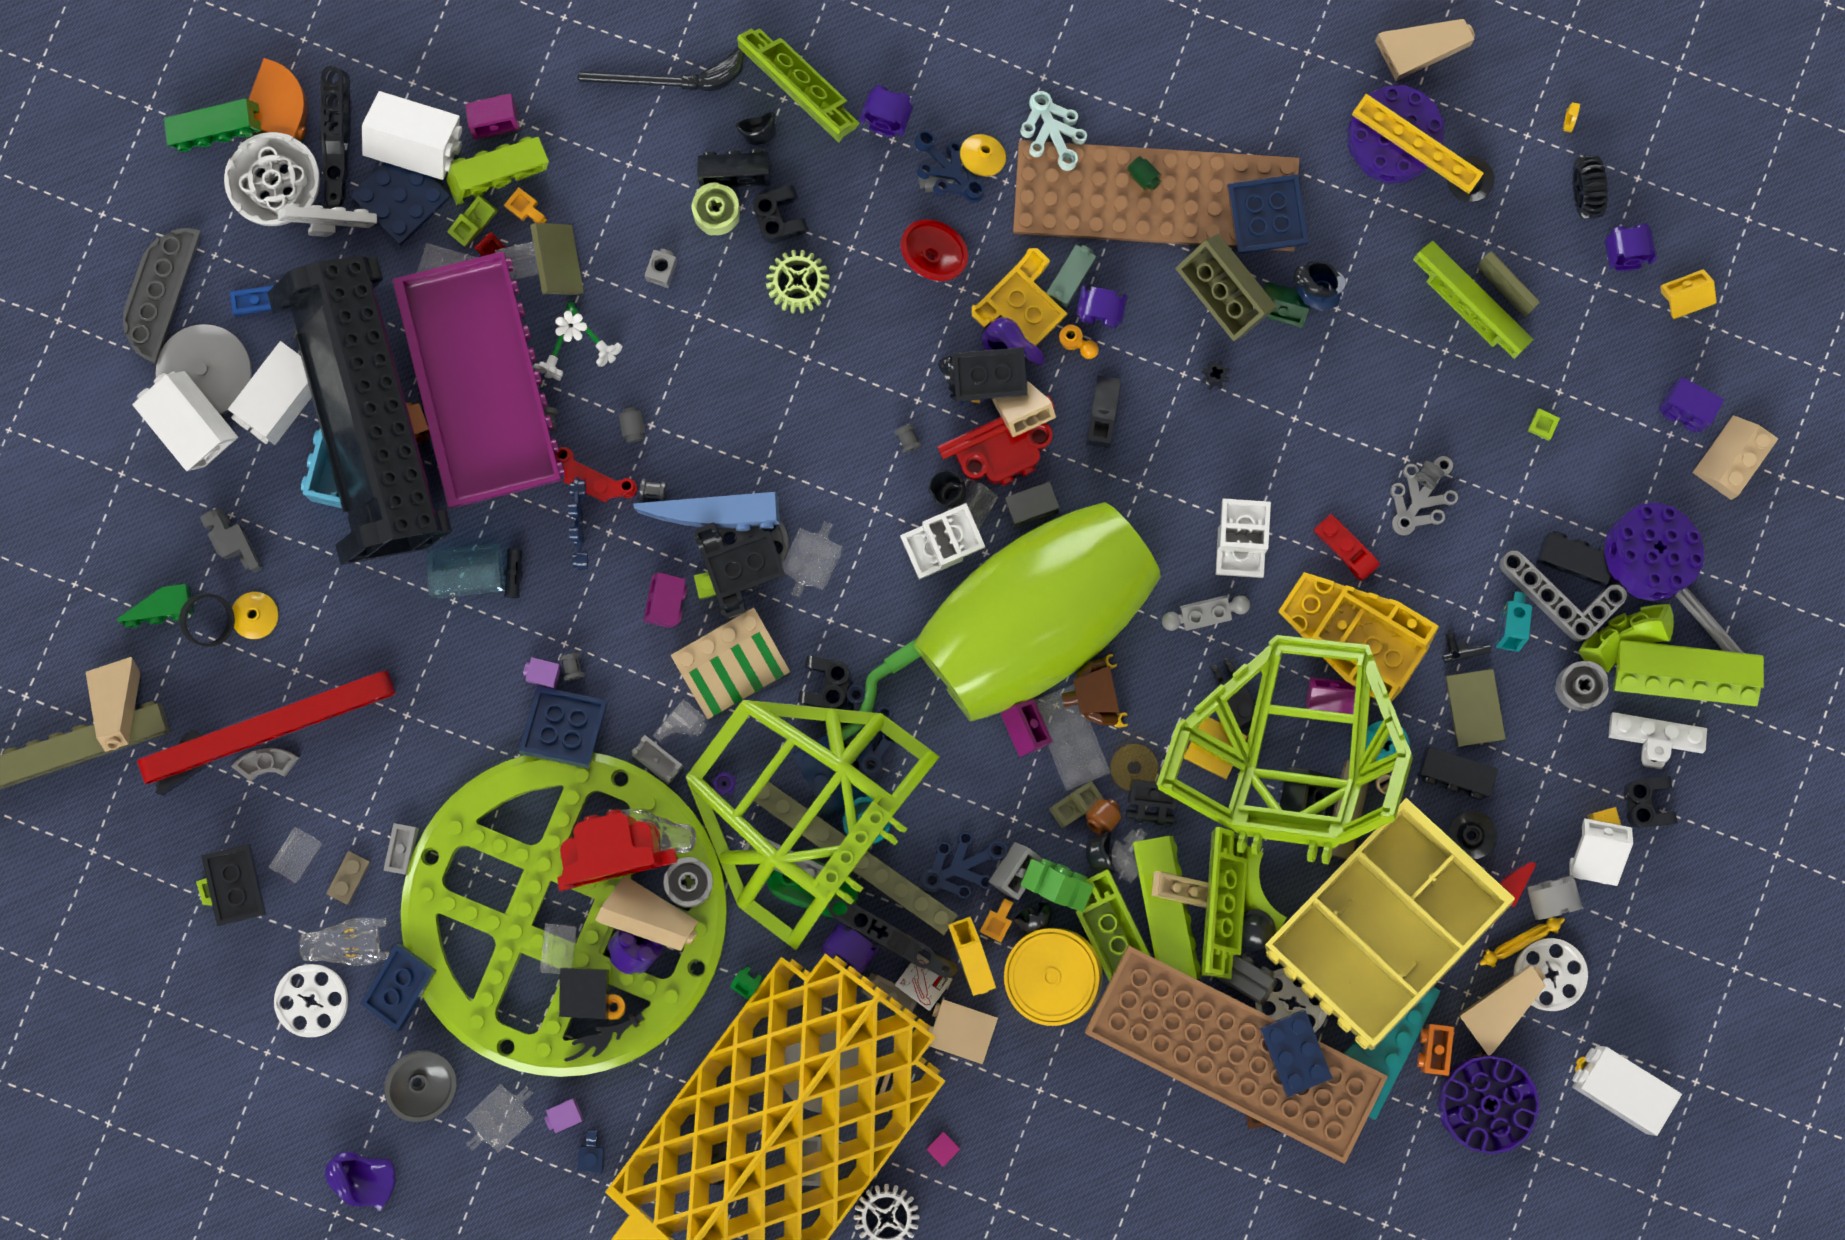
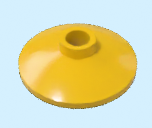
[960,134,1006,177]
[232,592,279,639]

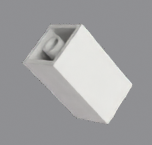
[362,91,462,180]
[228,341,312,445]
[132,371,238,471]
[1572,1046,1682,1136]

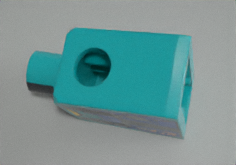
[1496,592,1532,652]

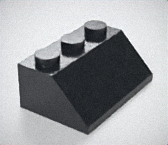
[697,149,771,188]
[1279,767,1339,848]

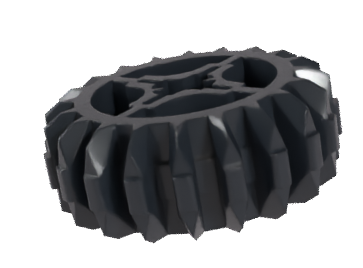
[1572,155,1608,219]

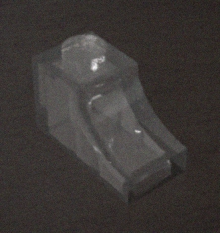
[652,699,707,744]

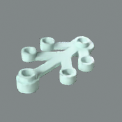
[1020,91,1087,171]

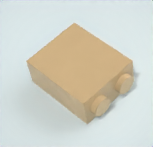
[928,999,998,1064]

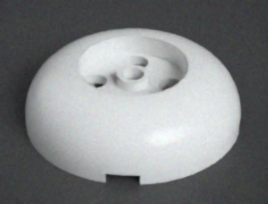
[224,132,320,226]

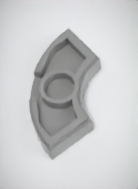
[231,748,299,781]

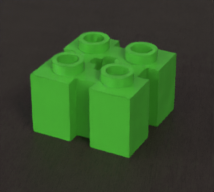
[1020,858,1095,912]

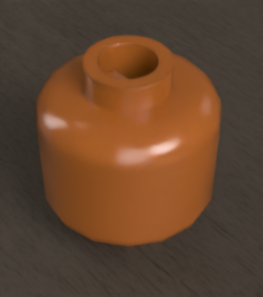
[1086,799,1122,835]

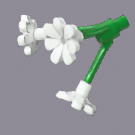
[534,302,622,381]

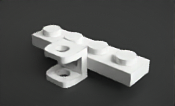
[278,203,377,237]
[1608,712,1707,769]

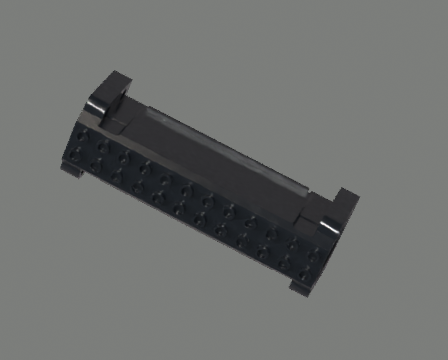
[267,256,452,565]

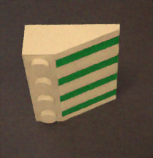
[671,608,790,720]

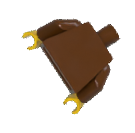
[1061,654,1128,728]

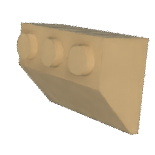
[1692,415,1778,500]

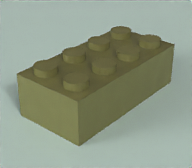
[1175,234,1277,341]

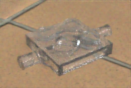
[782,521,843,598]
[465,1084,535,1153]

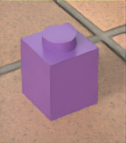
[523,657,562,689]
[544,1098,584,1133]

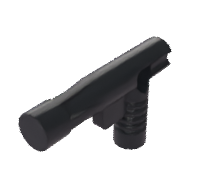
[1443,632,1491,663]

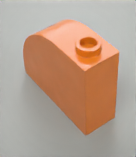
[249,58,308,141]

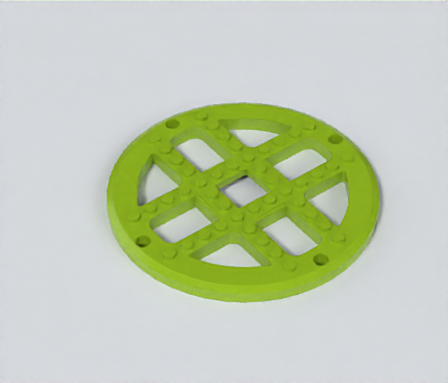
[401,753,727,1077]

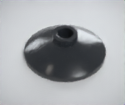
[1447,156,1494,202]
[1448,811,1497,859]

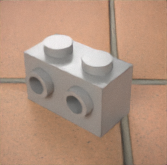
[988,842,1042,900]

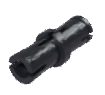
[504,549,523,598]

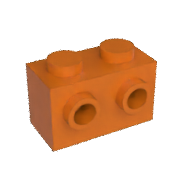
[1417,1024,1454,1076]

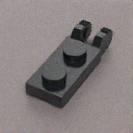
[1210,658,1255,727]

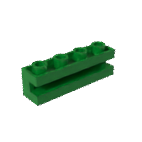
[164,98,261,152]

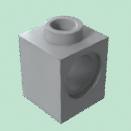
[644,249,677,288]

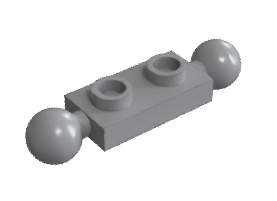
[1162,595,1250,631]

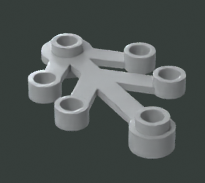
[1390,456,1458,535]

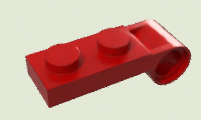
[1314,514,1380,581]

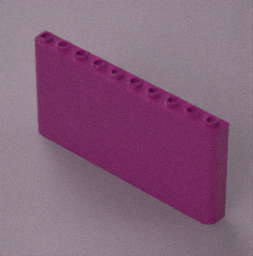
[392,251,565,509]

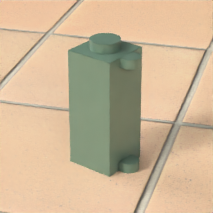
[1047,245,1096,309]

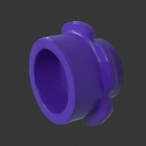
[712,772,736,795]

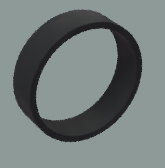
[179,593,235,647]

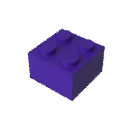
[1658,377,1724,433]

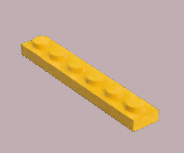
[1352,94,1484,194]

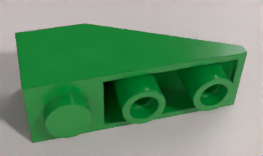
[117,584,194,628]

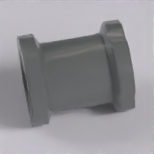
[894,424,923,454]
[639,479,667,501]
[559,653,585,681]

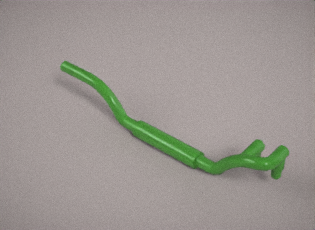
[841,637,921,741]

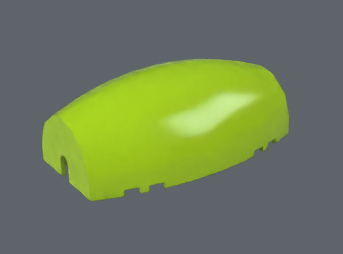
[913,502,1161,722]

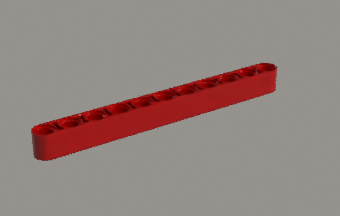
[137,671,396,784]

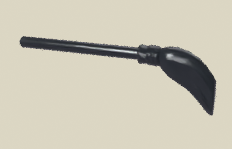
[578,47,744,92]

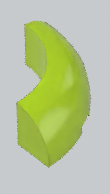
[1579,604,1674,673]
[1240,846,1287,933]

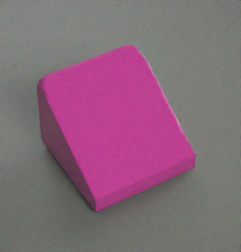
[926,1132,960,1167]

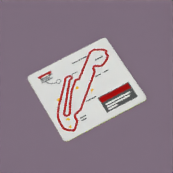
[895,954,952,1010]

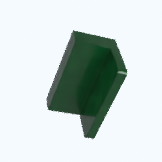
[1264,282,1310,328]

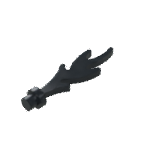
[564,1011,645,1062]

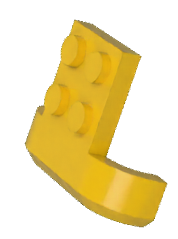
[972,248,1067,346]

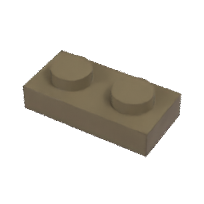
[326,851,371,905]

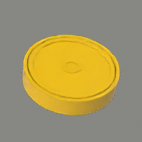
[1004,928,1103,1026]

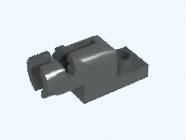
[200,508,263,573]

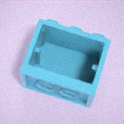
[301,429,342,508]

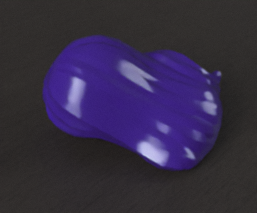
[982,317,1047,366]
[325,1151,395,1211]

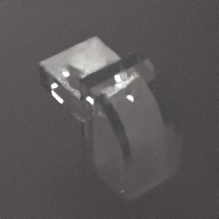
[1110,828,1147,884]

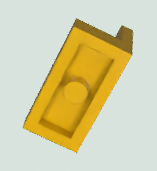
[1660,269,1716,319]

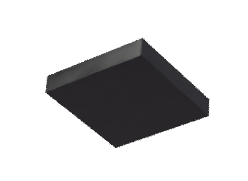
[559,967,609,1019]

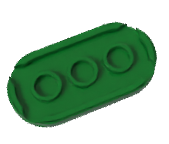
[767,859,859,918]

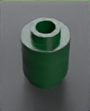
[1127,156,1162,191]

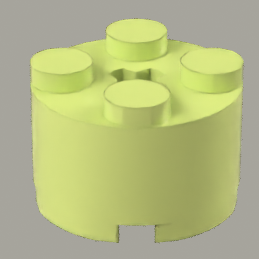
[691,182,740,235]

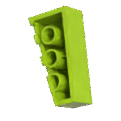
[446,137,549,206]

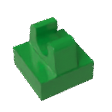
[730,967,762,1000]

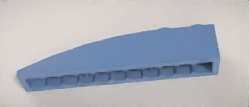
[634,492,780,531]

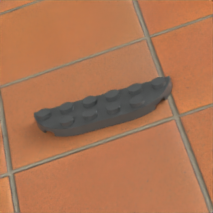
[123,228,202,364]

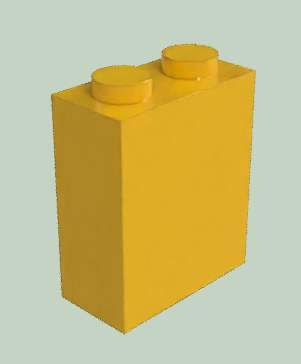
[948,916,996,996]

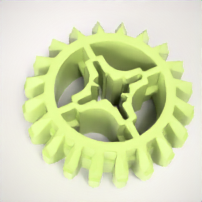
[766,250,830,313]

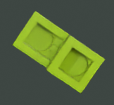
[447,195,499,247]

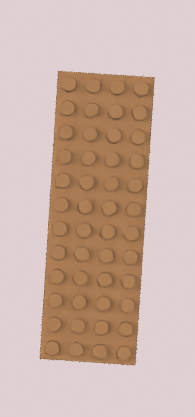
[1013,140,1299,252]
[1084,945,1388,1164]

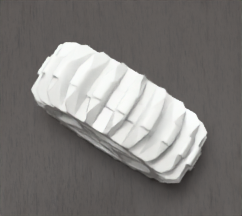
[854,1184,919,1240]

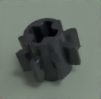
[1201,360,1230,390]

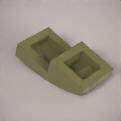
[1049,781,1104,829]

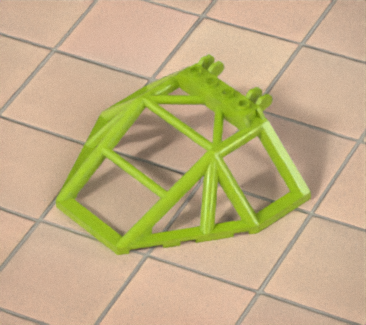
[1157,635,1413,864]
[686,700,940,950]

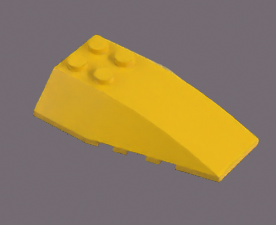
[1278,572,1439,702]

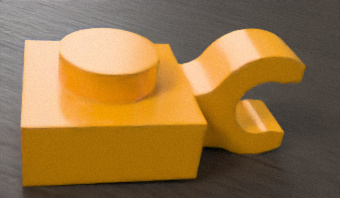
[504,187,547,223]
[979,898,1013,943]

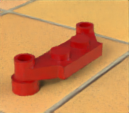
[555,447,638,503]

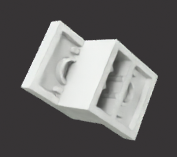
[1215,499,1271,578]
[900,503,985,580]

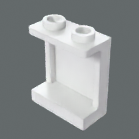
[1569,818,1633,886]

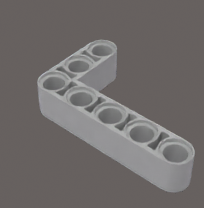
[1499,551,1627,642]

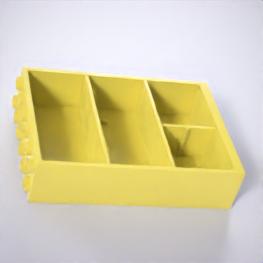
[1265,798,1515,1051]

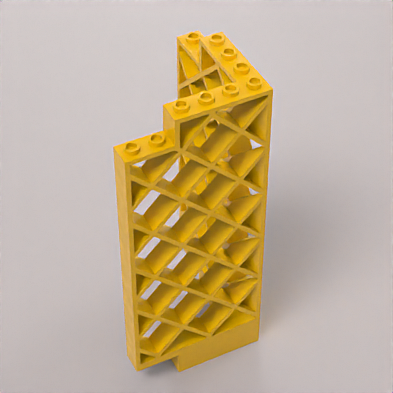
[605,953,945,1240]

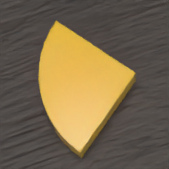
[1563,102,1580,133]

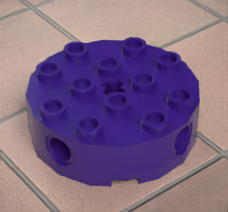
[1347,86,1444,183]
[1604,502,1704,602]
[1438,1055,1540,1154]

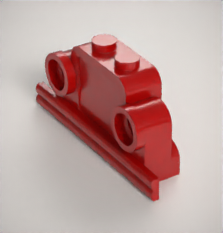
[937,395,1055,486]
[557,809,678,891]

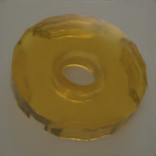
[1110,744,1158,791]

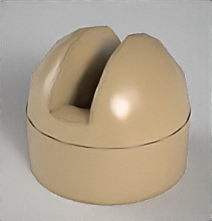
[1375,774,1391,794]

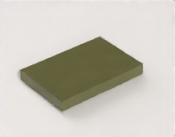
[530,223,584,295]
[1477,251,1540,318]
[1445,669,1506,747]

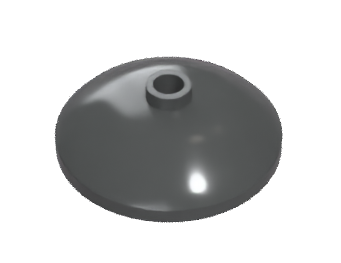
[384,1051,456,1122]

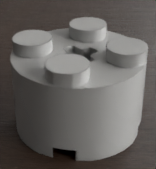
[1555,661,1609,711]
[664,857,713,908]
[1527,875,1583,920]

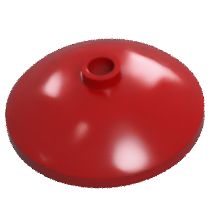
[900,219,968,281]

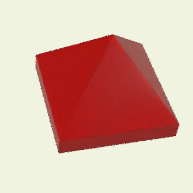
[474,232,505,256]

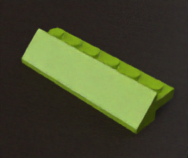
[737,28,860,143]
[1413,241,1534,359]
[1613,640,1764,706]
[1201,827,1248,980]
[1133,836,1201,979]
[1076,869,1151,982]

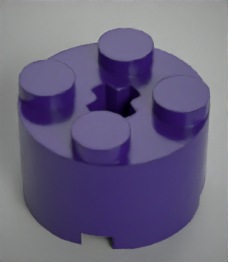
[860,85,913,137]
[1605,224,1657,271]
[1076,286,1128,328]
[821,922,878,974]
[607,929,663,974]

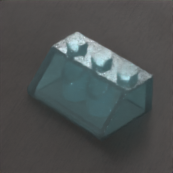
[427,543,504,599]

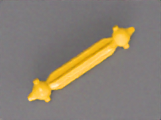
[1479,917,1565,967]

